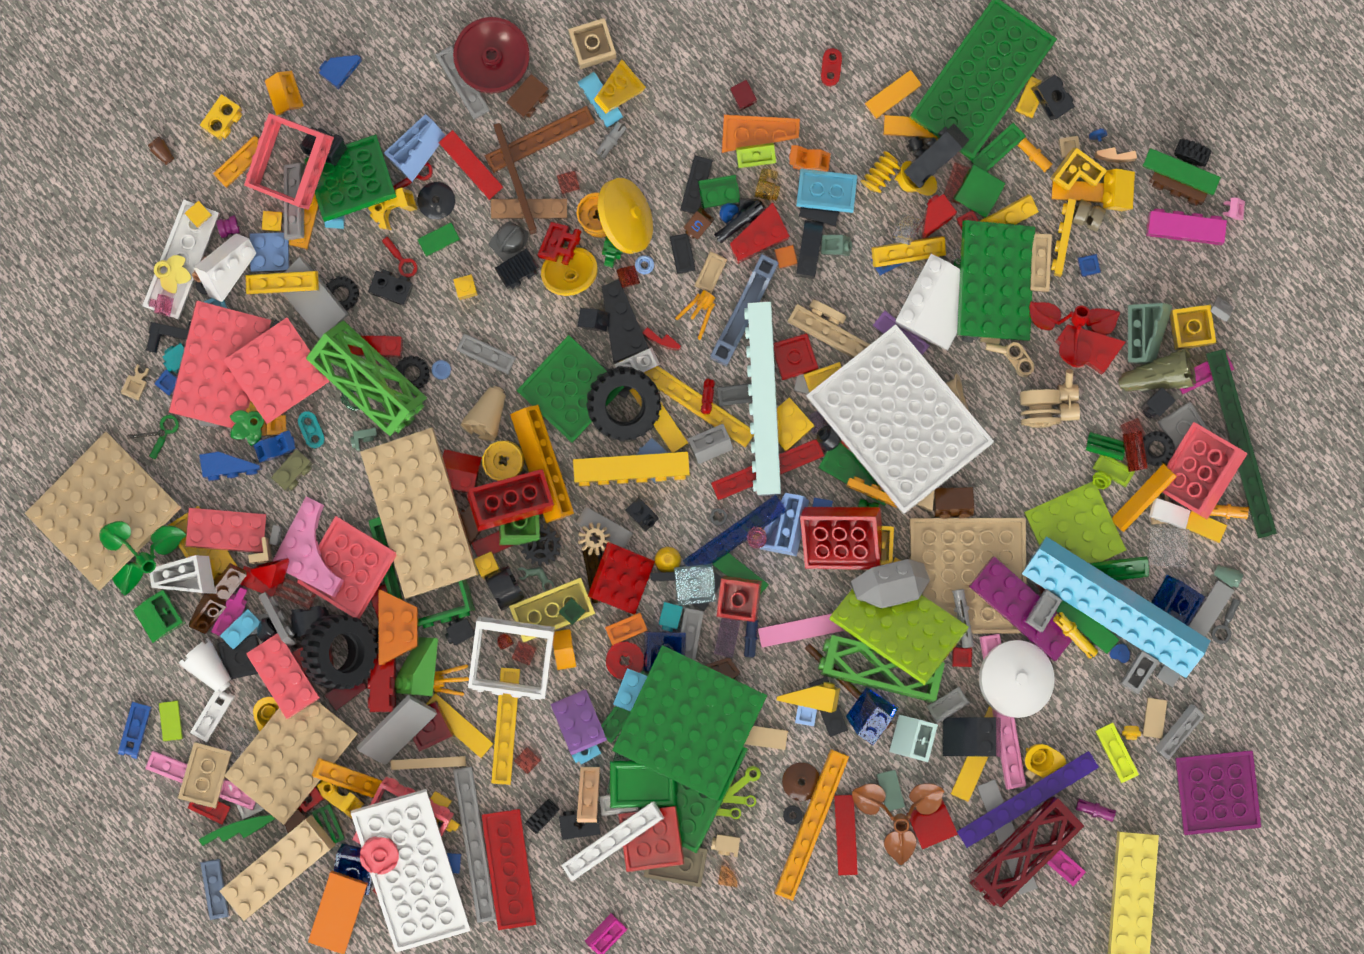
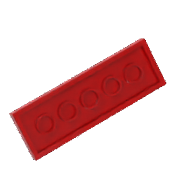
[482,809,537,930]

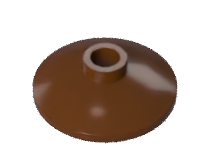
[782,762,820,801]

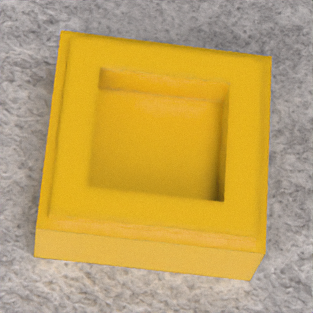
[185,201,212,228]

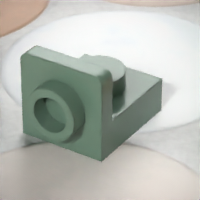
[821,235,852,256]
[350,428,378,452]

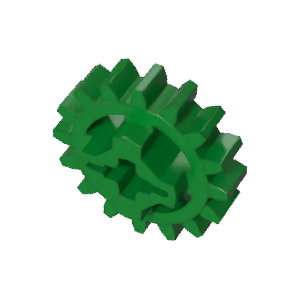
[602,236,623,268]

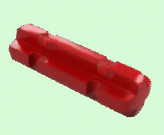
[701,379,715,415]

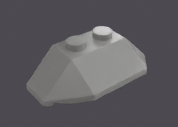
[851,559,930,608]

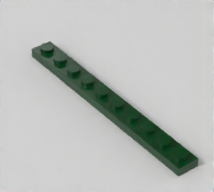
[1205,349,1277,539]

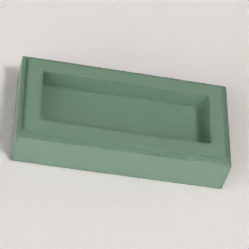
[876,770,905,811]

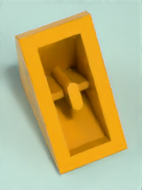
[553,629,576,670]

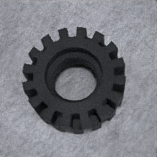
[1174,139,1212,167]
[326,276,359,311]
[395,355,430,390]
[1139,431,1175,466]
[525,799,560,834]

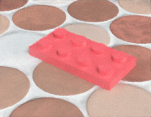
[185,508,266,553]
[246,633,320,719]

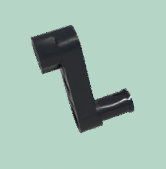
[145,321,191,353]

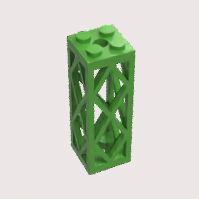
[306,320,427,436]
[818,635,945,703]

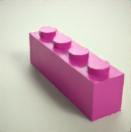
[1146,209,1227,245]

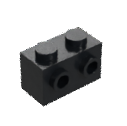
[368,269,413,307]

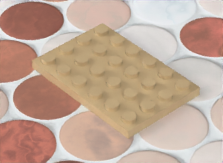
[224,701,358,825]

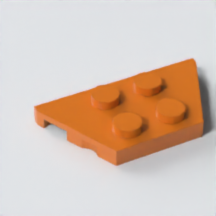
[379,590,418,665]

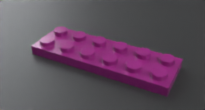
[969,557,1072,661]

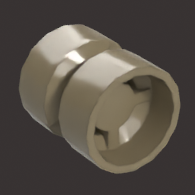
[1072,199,1106,232]

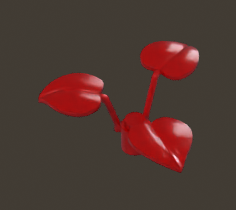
[1029,301,1120,368]

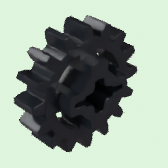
[520,525,562,567]

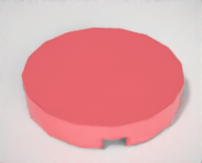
[360,836,399,875]

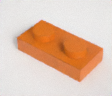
[605,613,648,645]

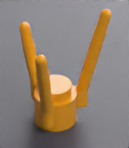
[675,290,716,340]
[433,664,469,696]

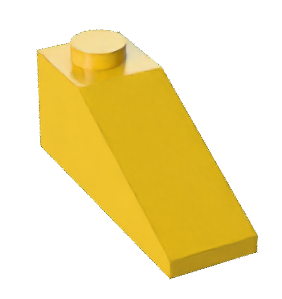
[776,682,840,713]

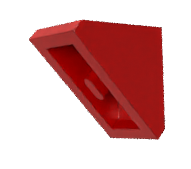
[250,558,289,588]

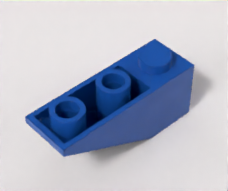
[199,452,262,481]

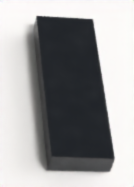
[680,155,713,214]

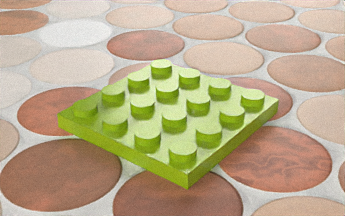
[1024,481,1126,564]

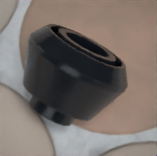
[816,426,841,451]
[257,617,277,642]

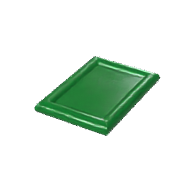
[610,761,676,808]

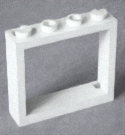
[468,616,555,700]

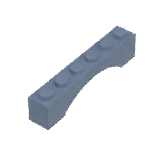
[710,254,779,367]

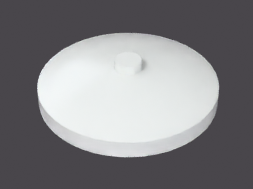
[979,640,1055,718]

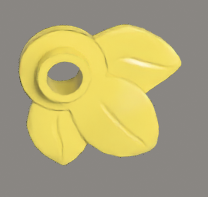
[154,255,191,293]

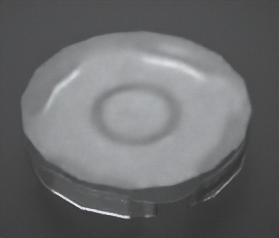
[896,264,924,300]

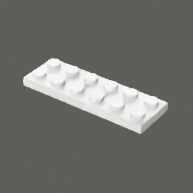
[142,200,220,320]

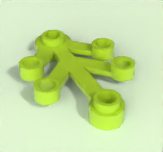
[715,766,761,819]

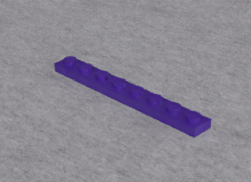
[957,751,1099,848]

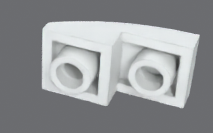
[615,347,660,372]
[1149,498,1190,529]

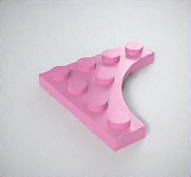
[273,496,344,597]

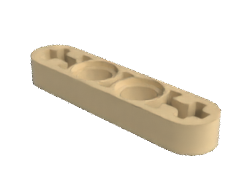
[390,756,466,770]

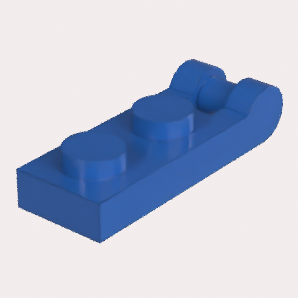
[118,702,152,759]

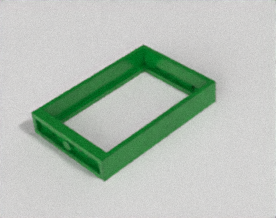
[368,517,475,629]

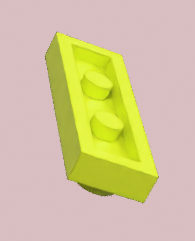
[1095,723,1139,783]

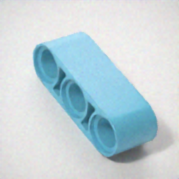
[578,72,623,127]

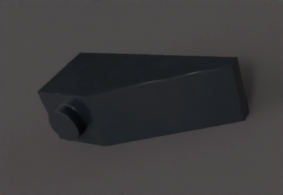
[796,220,824,279]

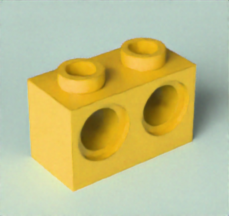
[200,94,242,141]

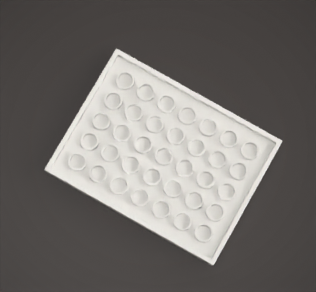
[806,325,994,515]

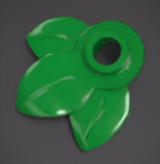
[230,410,264,446]

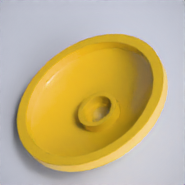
[541,247,598,296]

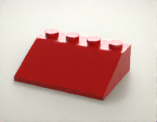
[800,507,882,570]

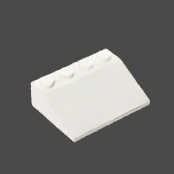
[896,254,960,351]

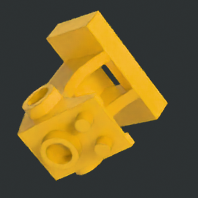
[368,188,418,230]
[317,780,364,820]

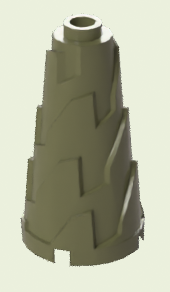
[1118,349,1196,391]

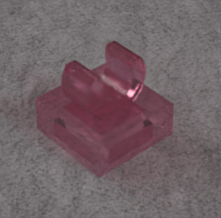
[149,294,174,317]

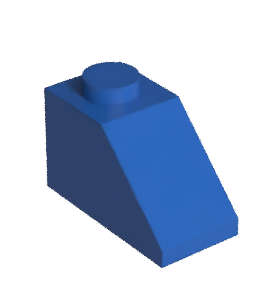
[319,55,362,90]

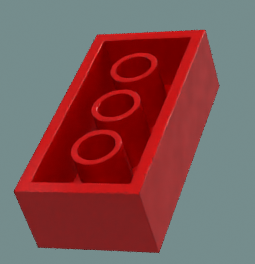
[467,469,554,531]

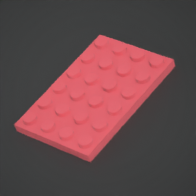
[168,301,271,428]

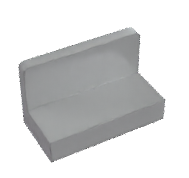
[688,424,733,464]

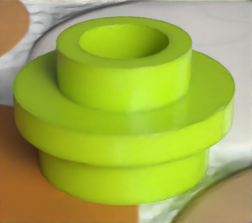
[1092,471,1112,489]

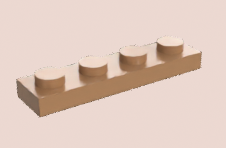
[491,199,567,219]

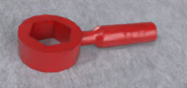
[393,162,433,190]
[382,236,418,278]

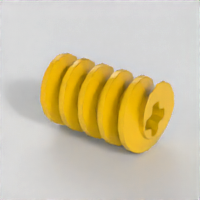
[860,151,901,194]

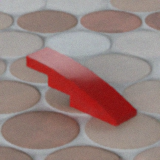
[834,795,858,876]

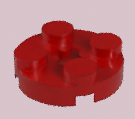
[606,642,644,680]

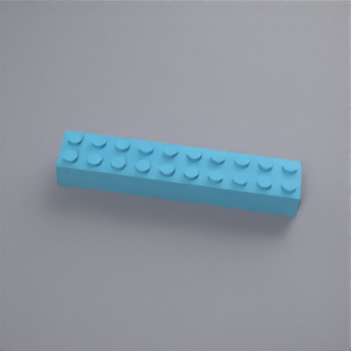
[1022,537,1211,678]

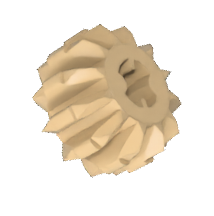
[578,522,611,555]

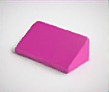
[585,913,627,954]

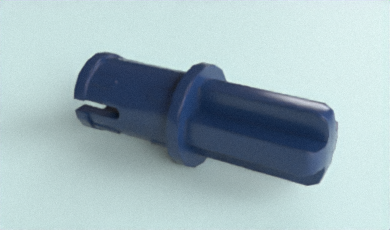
[743,620,759,658]

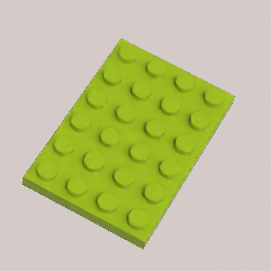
[829,570,969,685]

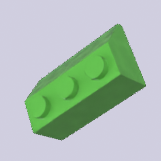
[499,515,540,545]

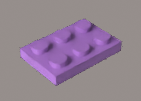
[551,689,607,755]

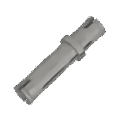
[952,589,974,648]

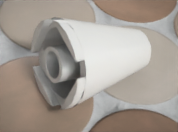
[179,638,231,692]

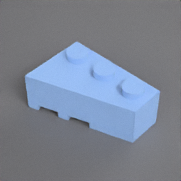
[755,493,809,556]

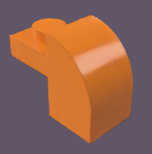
[789,145,831,172]

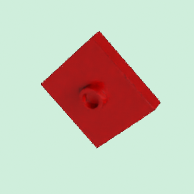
[774,333,819,380]

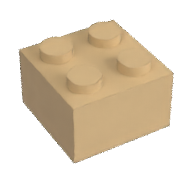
[568,18,616,70]

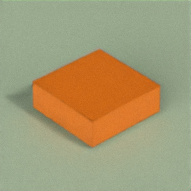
[774,245,798,269]

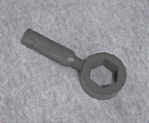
[1211,598,1241,644]

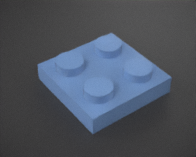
[250,233,289,272]

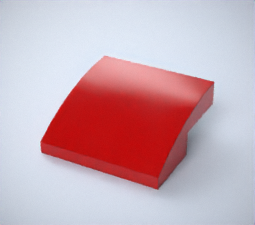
[906,799,958,850]

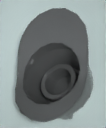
[489,221,528,262]

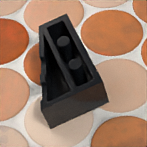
[904,123,969,188]

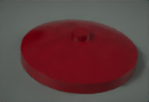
[453,17,530,94]

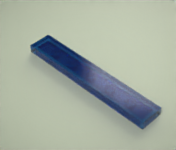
[683,494,787,577]

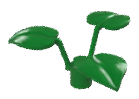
[99,521,186,596]

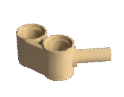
[985,342,1034,377]
[1058,369,1080,421]

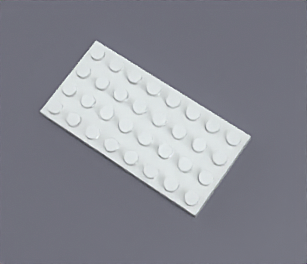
[351,789,470,952]

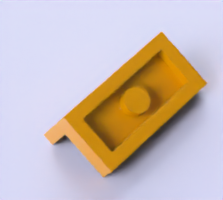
[265,71,304,115]

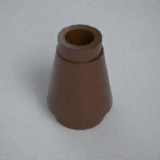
[148,136,175,165]

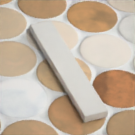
[561,802,665,881]

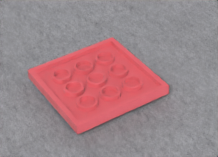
[223,318,330,424]
[297,516,397,619]

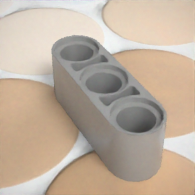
[576,507,633,548]

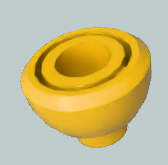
[654,547,681,573]

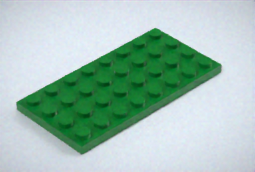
[909,0,1057,160]

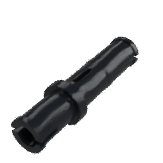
[714,199,766,244]

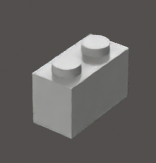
[1119,651,1159,694]

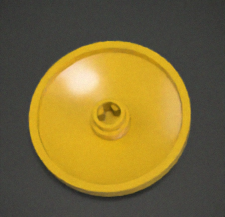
[598,178,653,254]

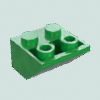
[133,590,186,643]

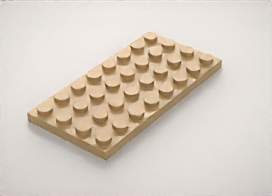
[360,428,479,599]

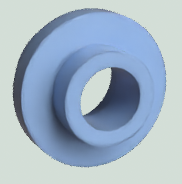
[635,255,654,275]

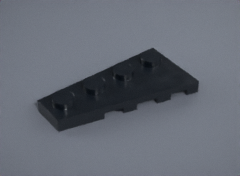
[601,279,649,364]

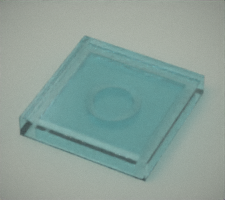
[674,564,716,605]

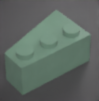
[1128,303,1173,364]

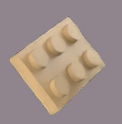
[178,742,232,809]

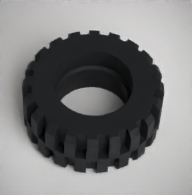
[586,366,662,442]
[300,614,377,690]

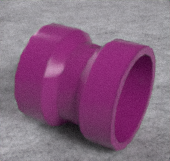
[216,215,240,238]

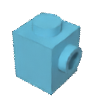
[572,745,601,765]

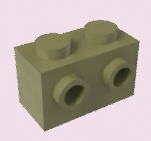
[271,449,313,492]

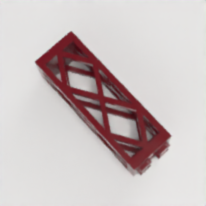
[968,797,1084,907]

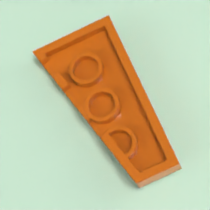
[722,115,800,153]

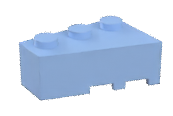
[384,114,446,182]

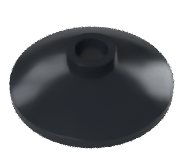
[417,182,455,220]

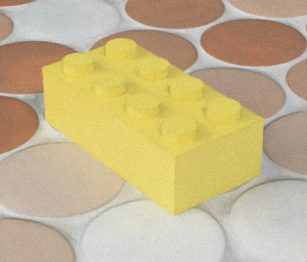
[509,578,596,643]

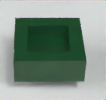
[559,598,586,626]

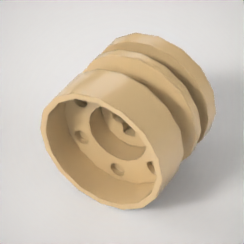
[1020,389,1062,428]

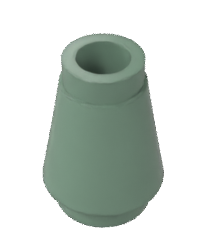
[1214,565,1244,588]

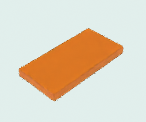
[308,870,368,954]

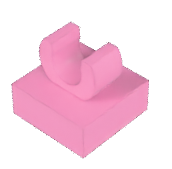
[1223,198,1245,220]

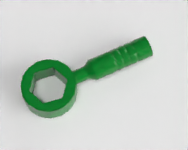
[149,415,180,460]

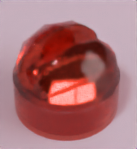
[497,634,514,650]

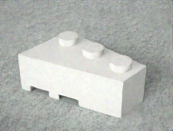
[194,234,256,302]
[149,555,216,594]

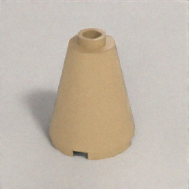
[461,386,506,442]

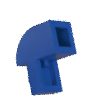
[254,430,296,463]

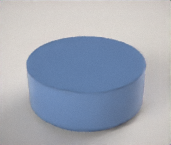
[432,360,451,380]

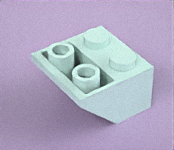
[889,715,938,762]

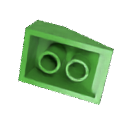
[395,637,438,696]

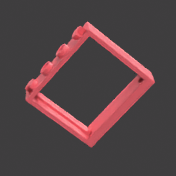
[244,113,334,210]
[352,777,454,844]

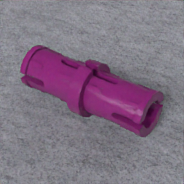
[1075,798,1116,822]

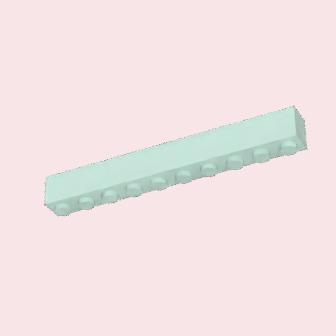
[744,302,781,496]

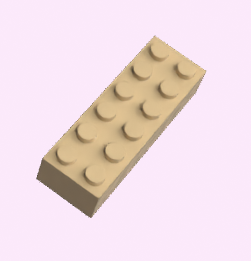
[220,815,336,921]

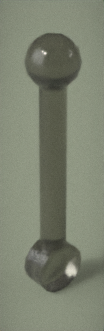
[127,429,165,439]

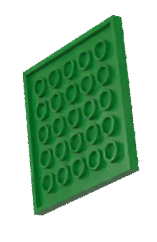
[612,645,767,801]

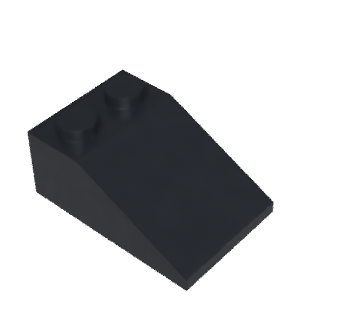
[943,717,1001,757]

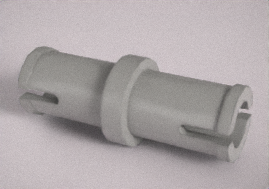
[595,121,627,159]

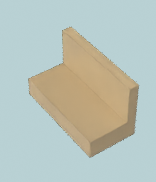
[248,537,273,565]

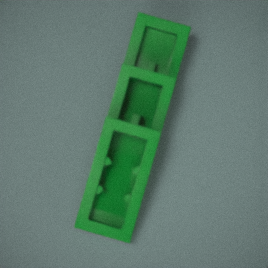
[1056,600,1119,654]
[199,815,276,846]

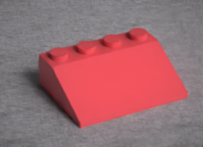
[1162,422,1247,519]

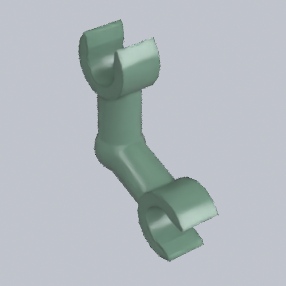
[517,567,555,592]

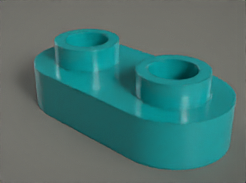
[298,411,325,449]

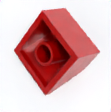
[921,194,957,239]
[442,449,482,493]

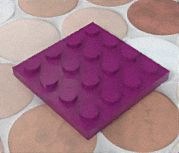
[1175,750,1262,835]

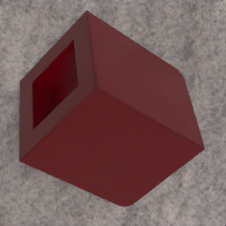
[730,80,757,111]

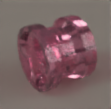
[747,527,767,549]

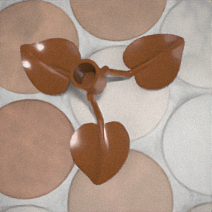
[852,783,944,865]

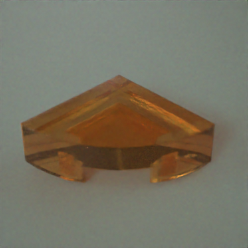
[718,865,737,887]

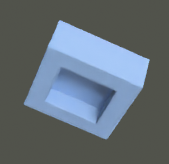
[795,705,817,726]

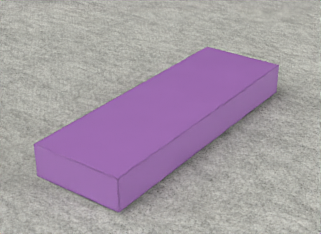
[873,310,930,355]

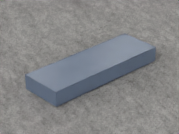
[200,859,230,920]

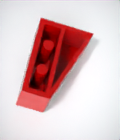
[729,202,790,264]
[1055,324,1126,375]
[368,654,396,712]

